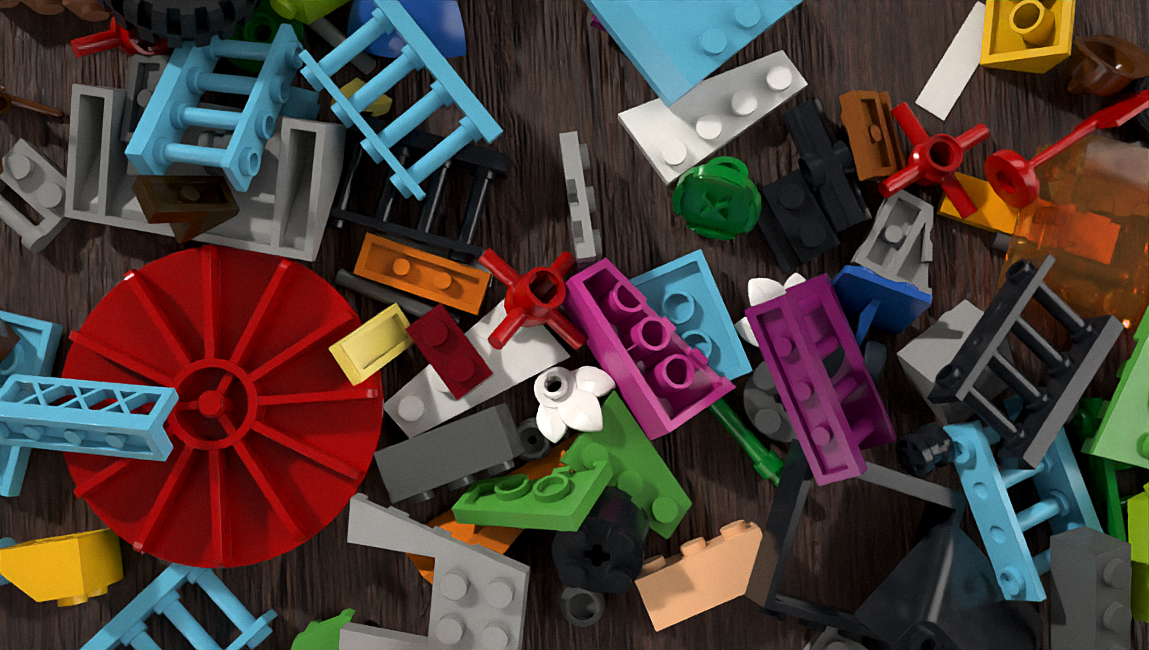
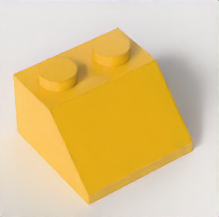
[0,528,124,607]

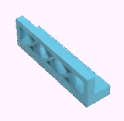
[0,374,179,462]

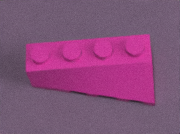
[561,258,736,441]

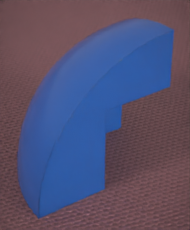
[347,0,466,58]

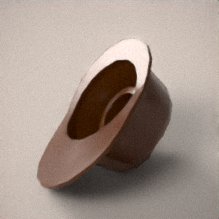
[1066,34,1149,98]

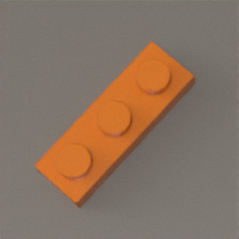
[353,232,493,315]

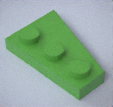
[559,390,692,540]
[452,459,614,532]

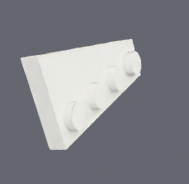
[617,50,808,186]
[384,299,571,439]

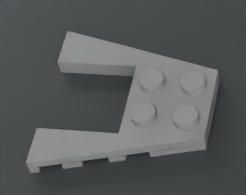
[339,493,530,650]

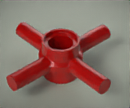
[878,101,990,220]

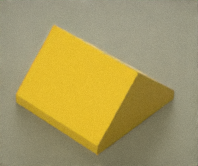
[980,0,1076,74]

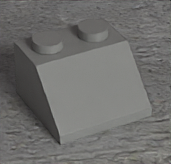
[896,299,1015,426]

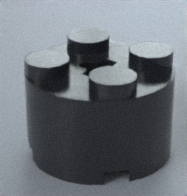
[552,486,650,594]

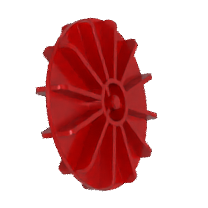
[58,244,385,568]

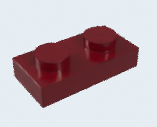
[405,303,495,401]

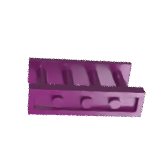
[744,273,898,486]

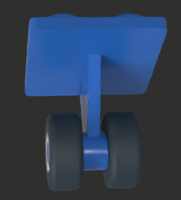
[822,265,933,386]

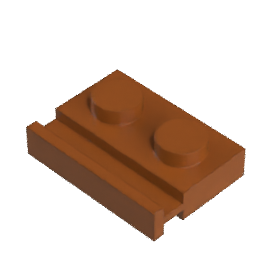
[839,90,907,181]

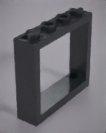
[745,438,968,650]

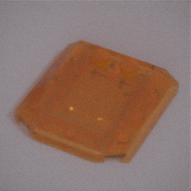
[995,135,1149,331]

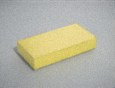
[328,302,415,386]

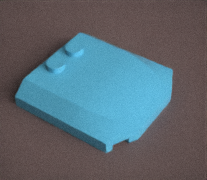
[583,0,803,108]

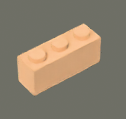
[635,520,763,632]

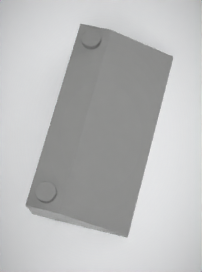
[64,84,347,262]

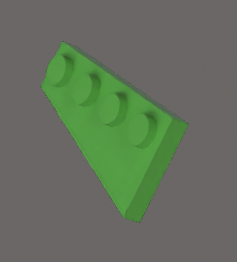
[1080,305,1149,469]

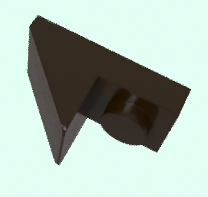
[132,175,240,243]

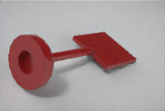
[984,89,1149,209]

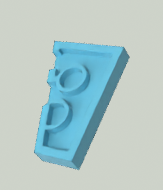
[629,249,753,380]

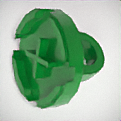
[672,156,762,240]

